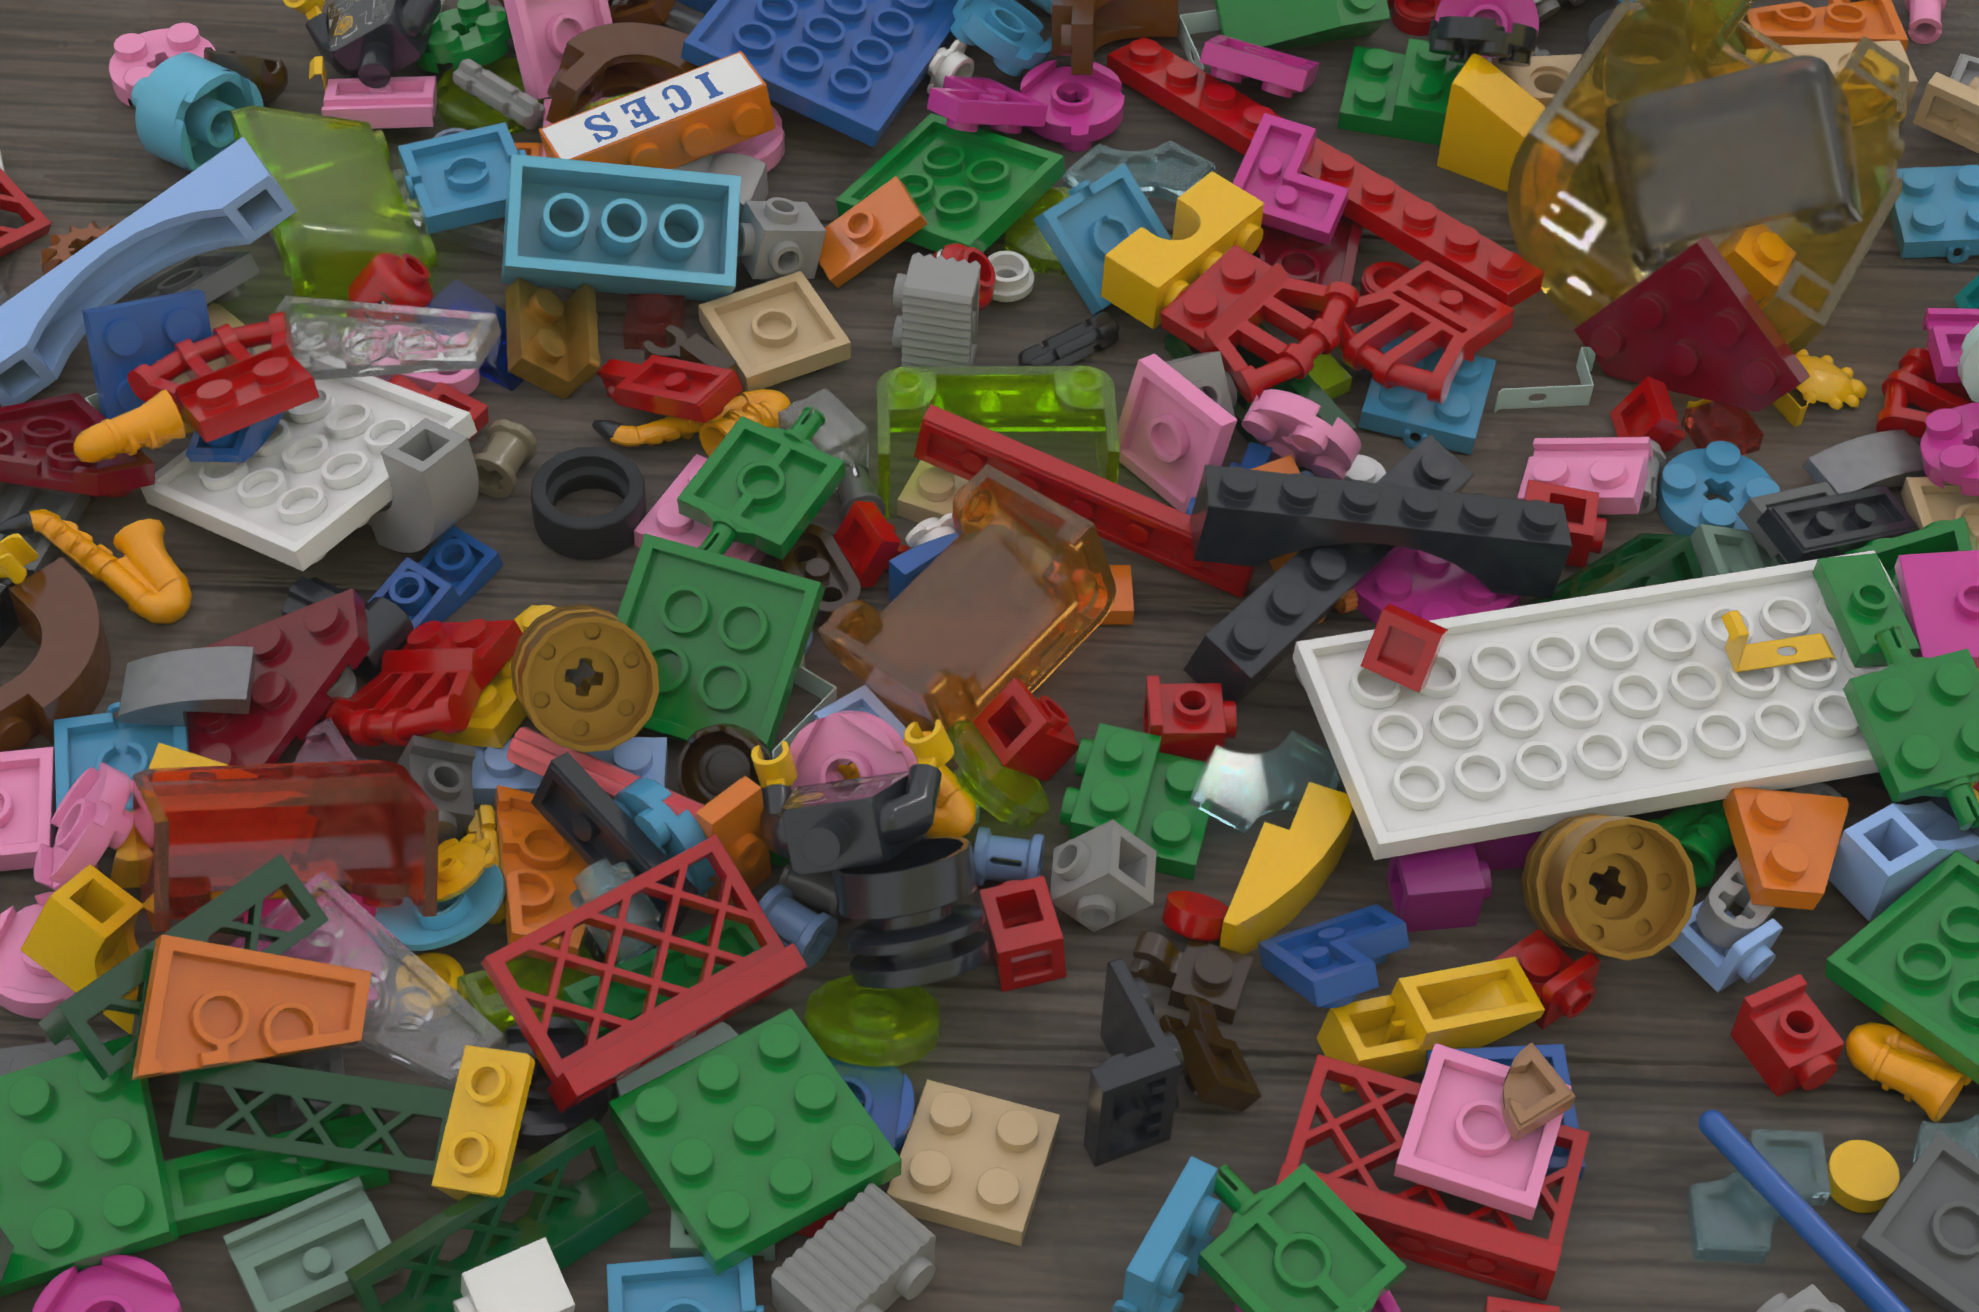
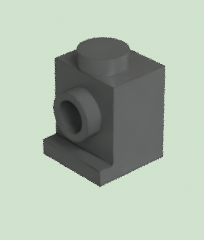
[390,735,476,845]

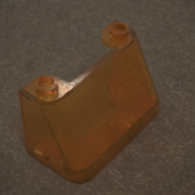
[818,464,1116,759]

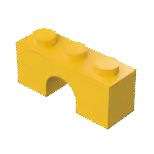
[1101,171,1264,329]
[20,864,181,1074]

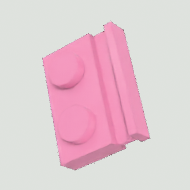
[321,76,438,130]
[1517,437,1654,515]

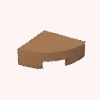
[1501,1043,1576,1142]

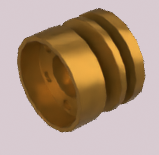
[510,604,659,753]
[1521,813,1696,961]

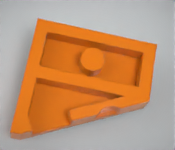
[1722,787,1849,910]

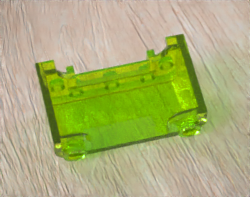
[230,105,438,326]

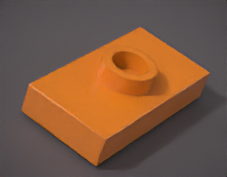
[819,176,928,288]
[696,776,772,906]

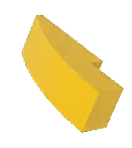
[1219,782,1355,955]
[1316,956,1545,1093]

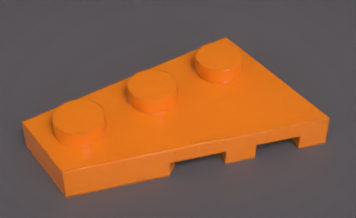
[1741,0,1908,52]
[494,785,604,956]
[132,934,372,1080]

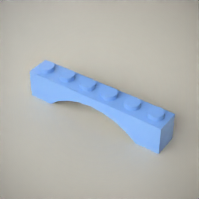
[0,137,297,407]
[1828,801,1979,922]

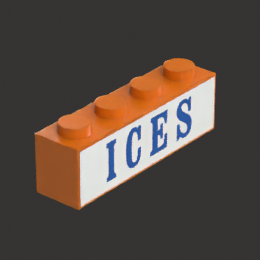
[539,51,776,169]

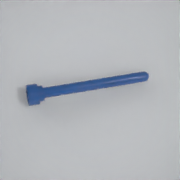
[1698,1110,1912,1312]

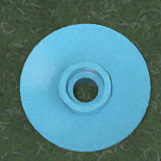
[375,864,505,951]

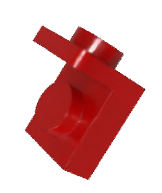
[1492,929,1601,1030]

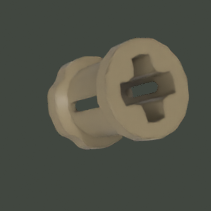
[473,419,537,498]

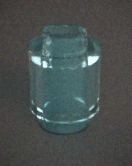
[569,858,661,964]

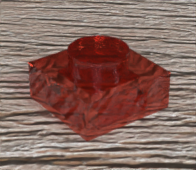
[623,293,686,350]
[1681,401,1764,455]

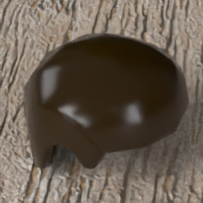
[204,47,288,104]
[676,723,771,805]

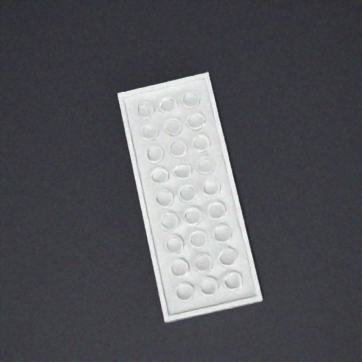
[1293,550,1906,860]

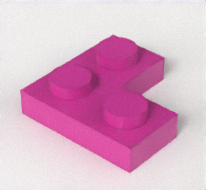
[927,76,1048,134]
[1233,113,1349,245]

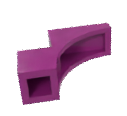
[1386,831,1542,932]

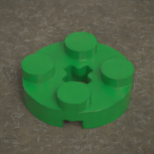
[415,0,513,73]

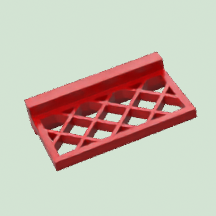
[481,835,807,1113]
[1276,1054,1590,1301]

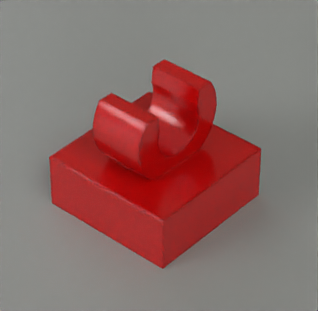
[1610,376,1686,452]
[833,501,910,587]
[1361,603,1448,693]

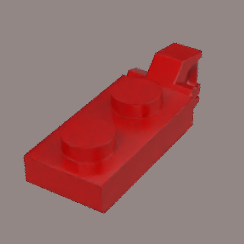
[596,355,743,423]

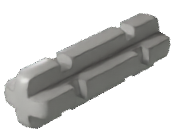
[452,59,545,129]

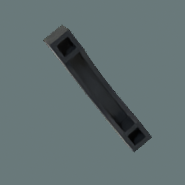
[1183,435,1474,704]
[1190,465,1572,599]

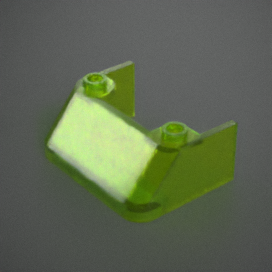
[875,366,1120,519]

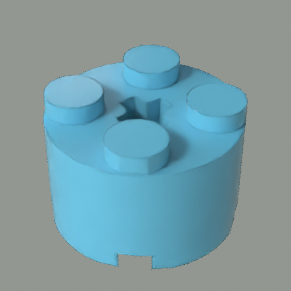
[131,52,264,172]

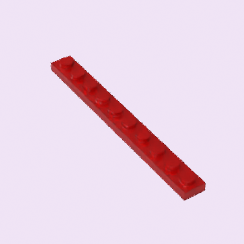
[1107,36,1544,308]

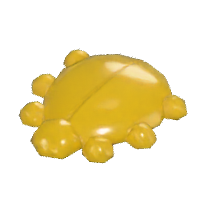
[1794,348,1867,410]
[411,833,496,907]

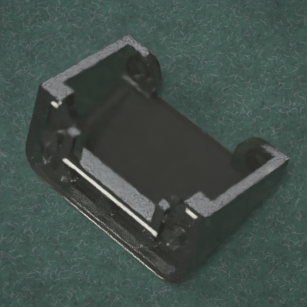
[1604,56,1863,273]

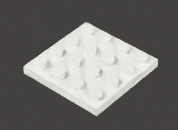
[141,354,477,571]

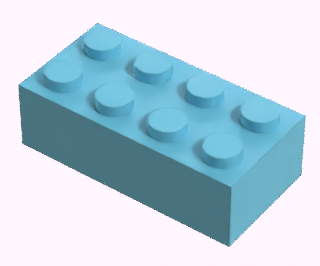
[501,154,741,301]

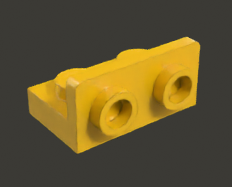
[431,1045,535,1201]

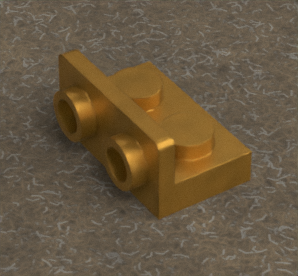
[505,277,601,400]

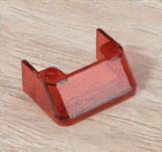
[133,760,439,932]

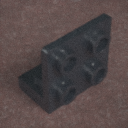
[1083,958,1185,1167]

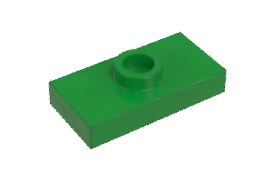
[1812,553,1920,668]

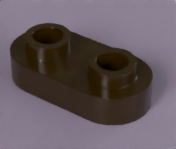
[775,524,861,627]

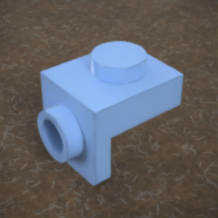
[1669,901,1783,993]

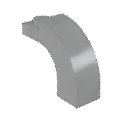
[367,418,479,553]

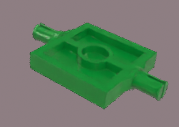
[677,406,845,560]
[1843,625,1979,831]
[1197,1163,1407,1312]

